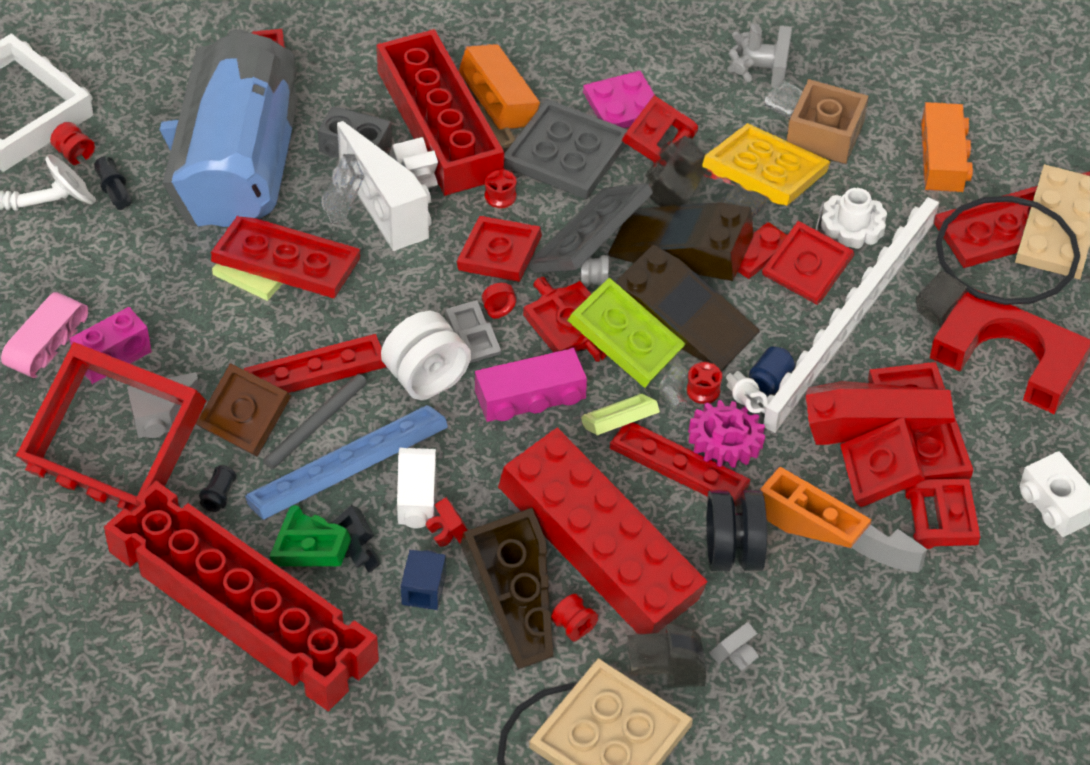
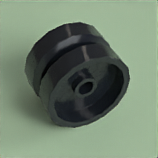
[706,490,767,571]

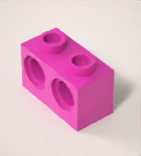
[70,307,152,384]

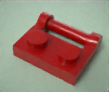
[621,95,698,172]
[904,479,980,549]

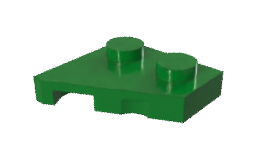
[269,505,351,566]

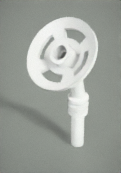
[0,154,96,211]

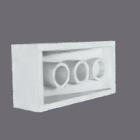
[337,121,432,251]

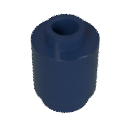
[749,347,795,397]

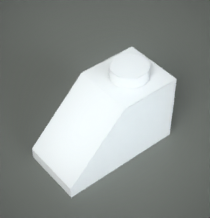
[397,448,437,528]

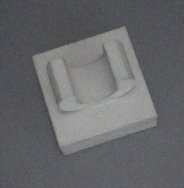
[709,622,759,671]

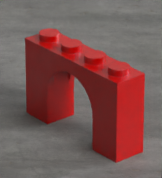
[929,290,1090,415]

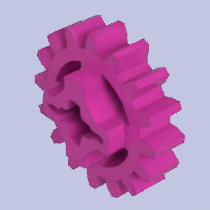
[688,400,765,468]

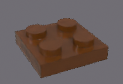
[196,363,292,457]

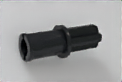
[94,156,132,210]

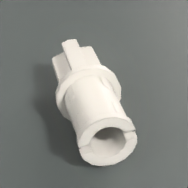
[726,371,767,413]

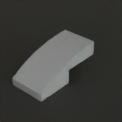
[445,300,502,363]
[851,524,927,573]

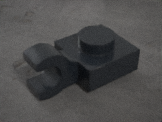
[330,505,381,572]

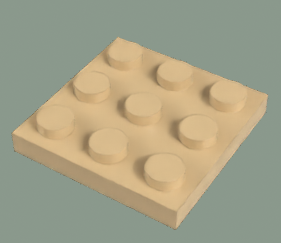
[529,659,692,765]

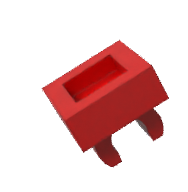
[425,497,468,547]

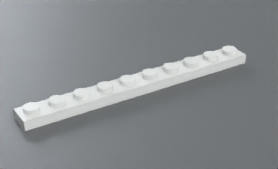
[762,197,939,433]

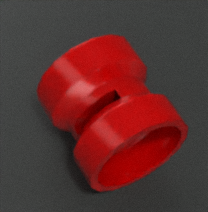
[50,122,95,166]

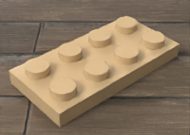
[1015,164,1090,279]

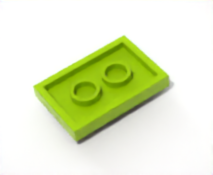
[567,278,685,388]

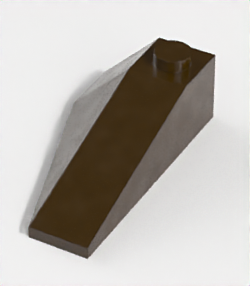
[460,508,553,670]

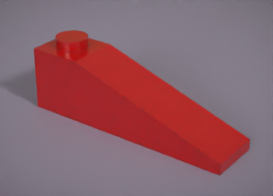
[806,381,956,445]

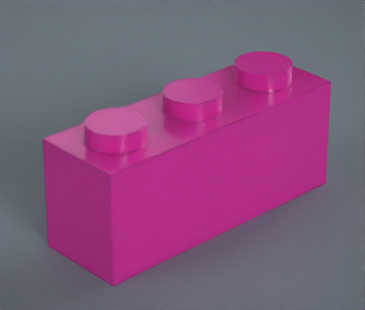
[475,348,587,422]

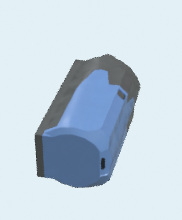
[162,29,298,227]

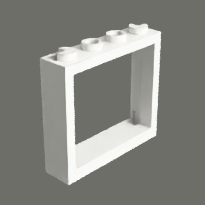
[0,33,93,172]

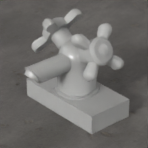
[727,24,792,89]

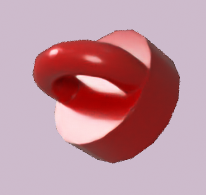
[482,283,516,319]

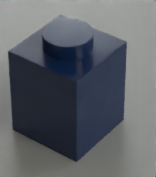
[401,549,446,610]

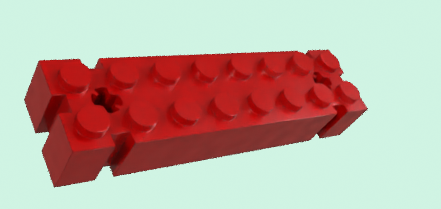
[104,481,379,712]

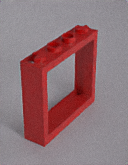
[16,342,207,513]

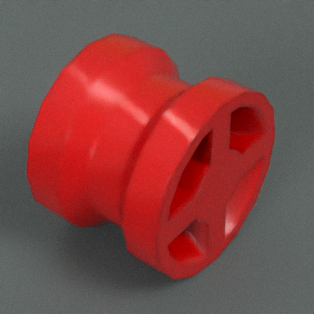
[484,169,517,208]
[686,362,722,404]
[551,594,598,641]

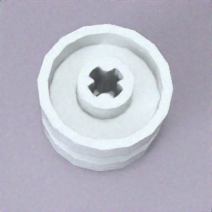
[381,311,471,400]

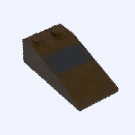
[608,202,754,281]
[615,244,760,372]

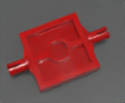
[523,277,607,362]

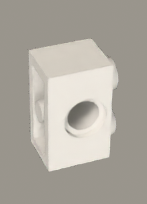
[1019,451,1090,537]

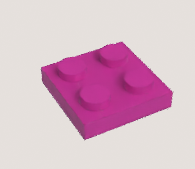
[583,71,655,128]

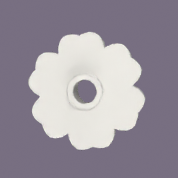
[820,188,887,248]

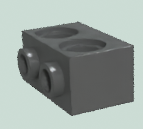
[318,106,392,158]

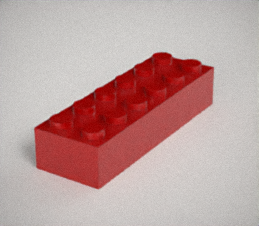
[376,29,504,196]
[498,427,708,641]

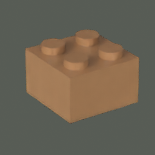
[787,79,869,164]

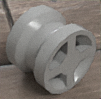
[581,255,609,287]

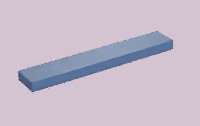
[245,405,448,520]

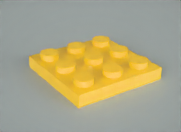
[702,123,830,206]

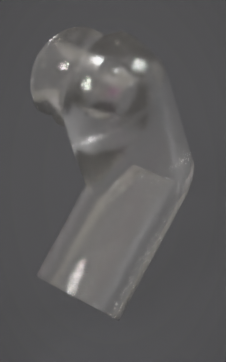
[658,364,688,413]

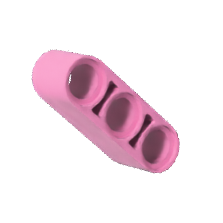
[1,292,88,378]

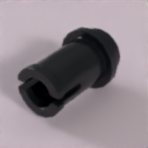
[199,465,236,512]

